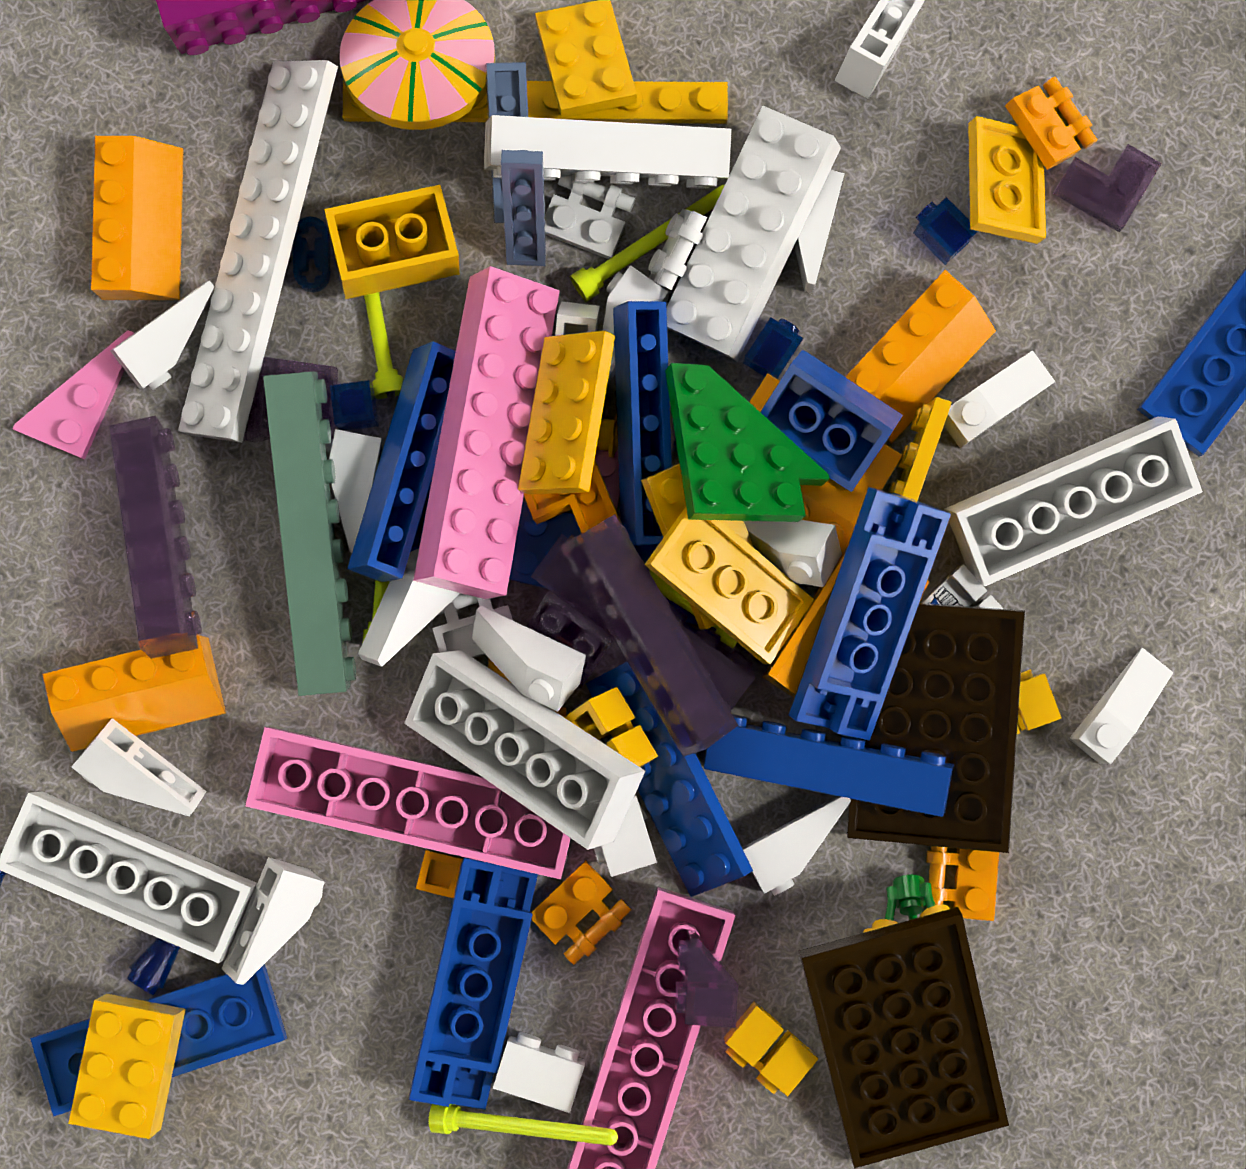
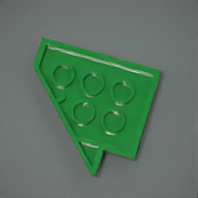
[665,363,829,522]

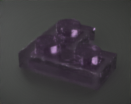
[1053,144,1162,232]

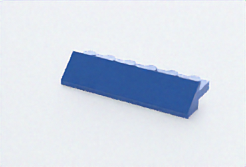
[789,487,951,741]
[408,857,538,1110]

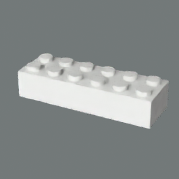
[666,106,841,362]
[484,115,731,189]
[944,416,1203,586]
[404,650,645,850]
[0,792,257,963]

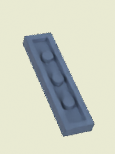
[485,62,528,223]
[501,150,546,266]

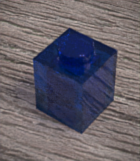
[913,197,978,265]
[743,317,804,379]
[330,380,379,431]

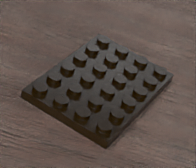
[847,603,1025,853]
[799,907,1009,1169]

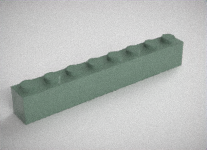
[263,372,356,696]

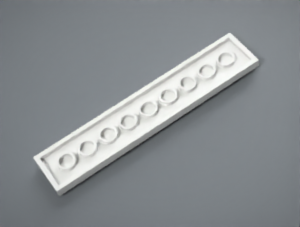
[178,60,338,443]

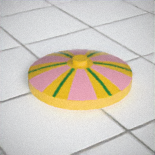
[340,0,495,130]

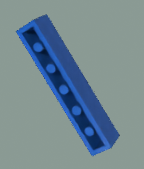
[613,301,672,546]
[347,341,456,582]
[704,714,954,817]

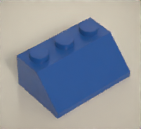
[761,350,903,492]

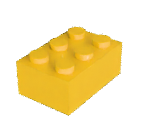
[324,185,460,299]
[68,994,186,1139]

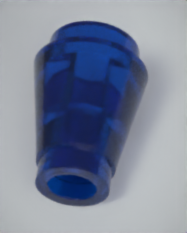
[127,938,181,995]

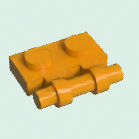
[1005,76,1098,170]
[926,846,999,921]
[531,860,632,965]

